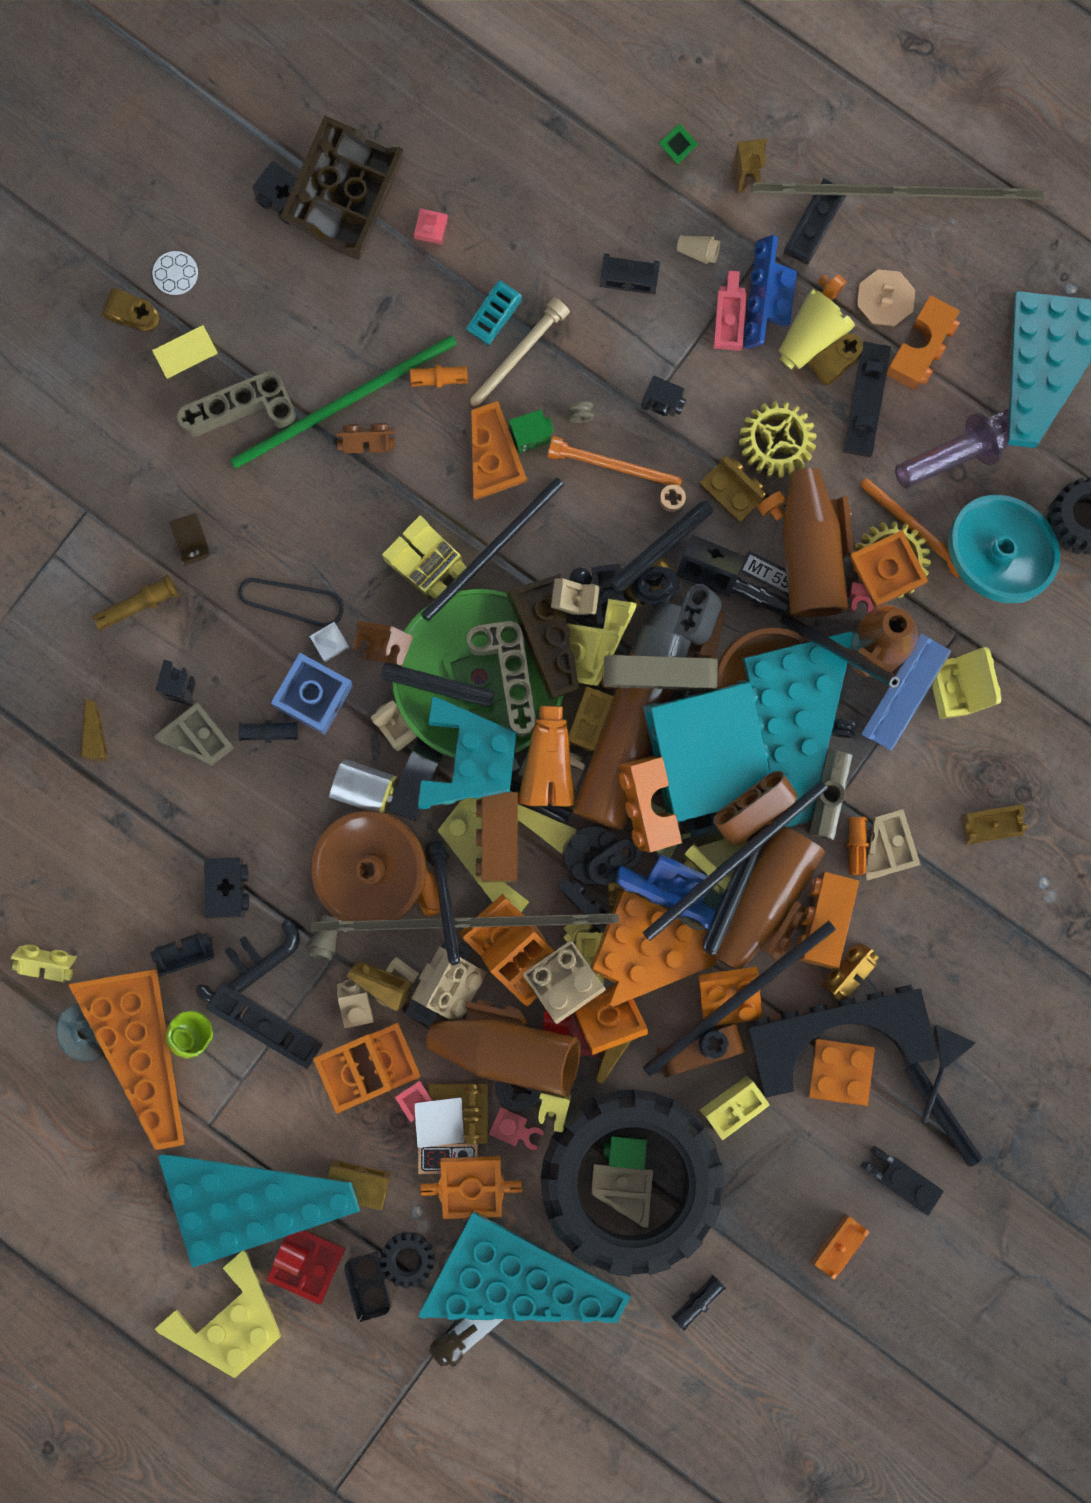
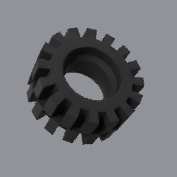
[380,1232,435,1288]

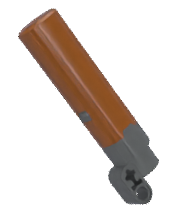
[573,584,722,830]

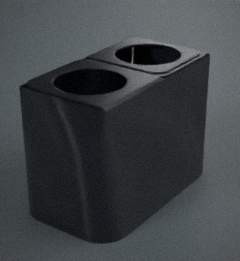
[344,1251,392,1322]

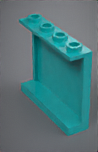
[643,680,772,822]

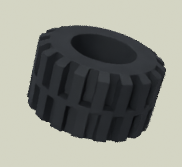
[1047,477,1091,555]

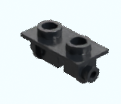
[150,932,215,977]

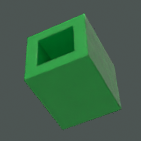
[658,123,699,164]
[509,409,554,454]
[603,1135,647,1170]

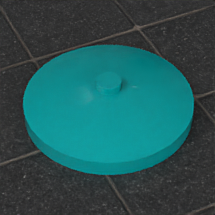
[948,495,1060,603]

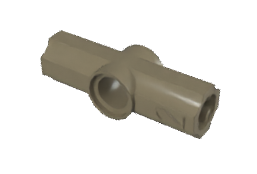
[809,749,853,840]

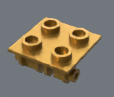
[429,1084,488,1145]

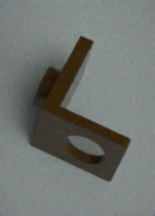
[169,513,210,566]

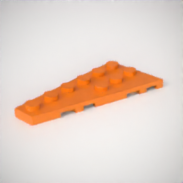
[68,969,185,1150]

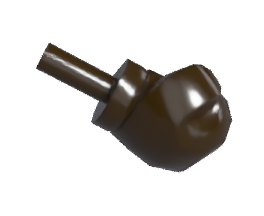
[430,1324,478,1367]

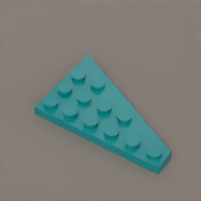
[1007,291,1091,448]
[742,632,853,827]
[158,1153,360,1268]
[418,1211,631,1323]

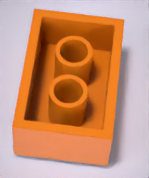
[795,872,860,969]

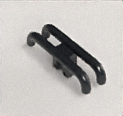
[195,920,300,1003]

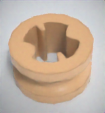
[660,484,686,513]

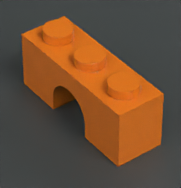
[886,295,960,391]
[619,756,682,852]

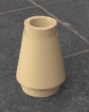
[677,235,720,264]

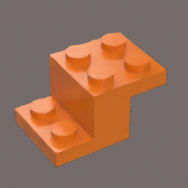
[459,894,555,1007]
[313,1023,421,1114]

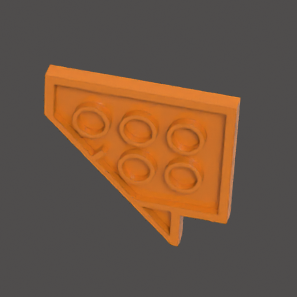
[590,889,717,1007]

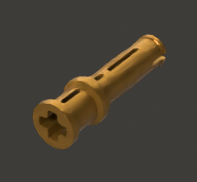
[92,573,180,632]

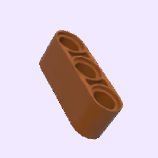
[713,771,798,846]
[656,1023,746,1077]

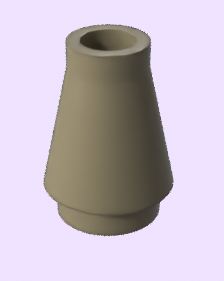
[307,915,339,961]

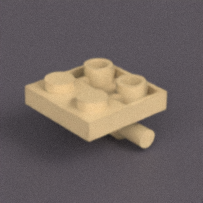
[523,940,606,1024]
[411,946,487,1020]

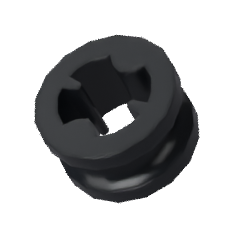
[831,719,858,738]

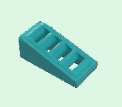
[466,280,522,346]

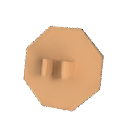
[857,269,915,327]

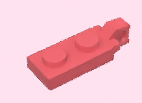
[713,271,747,351]

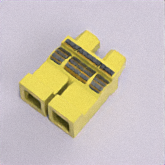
[382,515,467,599]

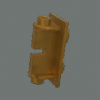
[821,942,879,1001]

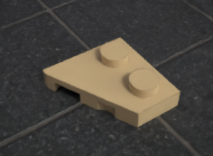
[864,809,921,881]
[591,1164,653,1228]

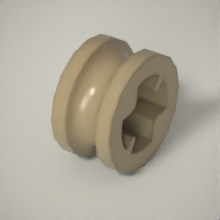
[568,402,594,423]

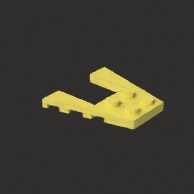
[437,797,577,912]

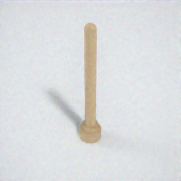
[470,297,570,407]

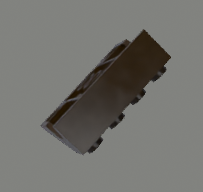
[281,115,403,260]

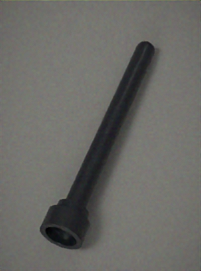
[425,841,460,965]

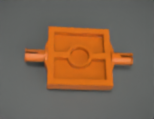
[421,1156,522,1219]

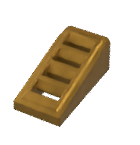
[81,699,109,761]
[347,961,412,1012]
[596,1040,632,1083]

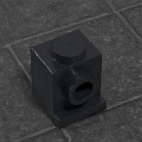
[641,375,687,417]

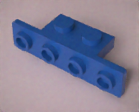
[743,234,797,349]
[616,854,717,928]

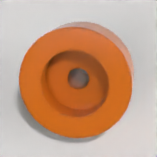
[817,273,847,301]
[757,491,787,521]

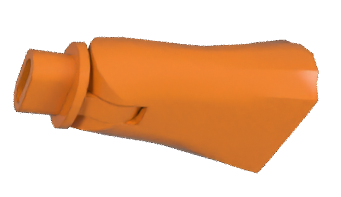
[518,706,575,806]

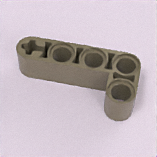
[177,371,296,437]
[467,621,535,737]
[603,655,718,693]

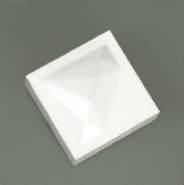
[309,622,349,662]

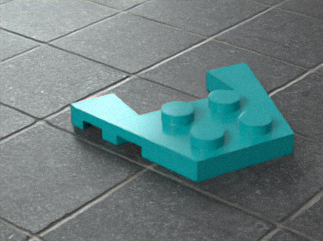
[418,697,516,809]

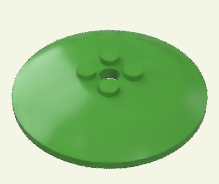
[392,589,563,758]

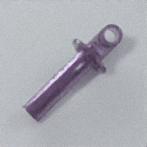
[895,408,1010,489]

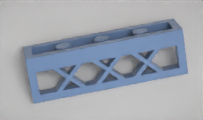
[862,633,952,751]

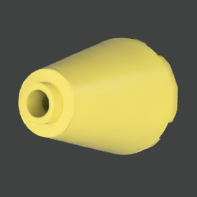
[778,289,855,370]

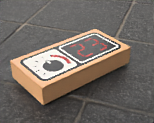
[418,1144,478,1174]

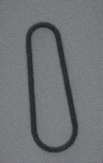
[238,578,344,627]

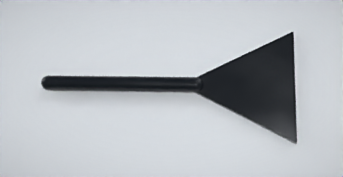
[921,1025,976,1124]

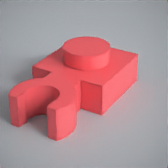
[489,1107,544,1150]

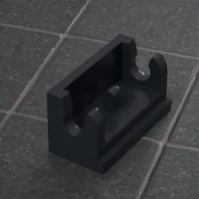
[600,253,660,295]
[155,660,196,706]

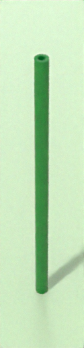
[230,335,457,469]

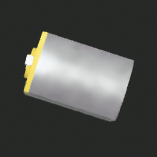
[329,759,397,813]

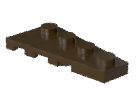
[506,574,579,700]

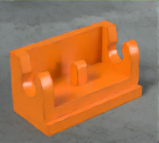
[810,1214,870,1280]

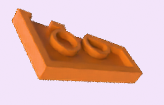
[471,401,527,501]

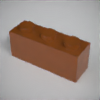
[476,792,518,883]

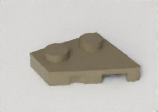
[153,702,234,766]

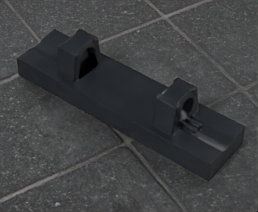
[843,341,891,458]
[206,982,323,1069]

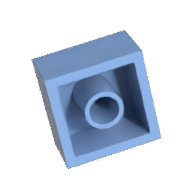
[271,653,353,735]

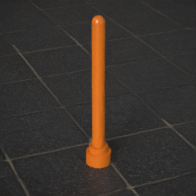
[547,436,682,486]
[860,478,960,579]

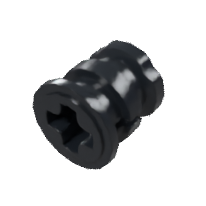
[698,1029,729,1059]

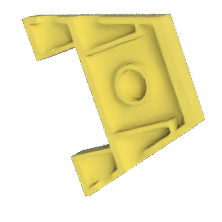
[566,599,637,686]
[155,1250,281,1378]

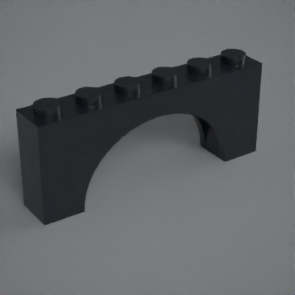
[746,984,938,1098]

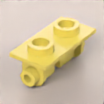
[11,945,77,983]

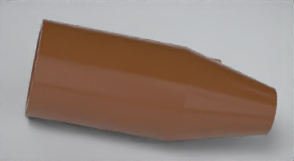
[782,468,855,618]
[851,605,918,679]
[714,826,825,970]
[426,1000,581,1097]

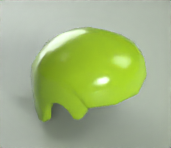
[165,1010,213,1059]

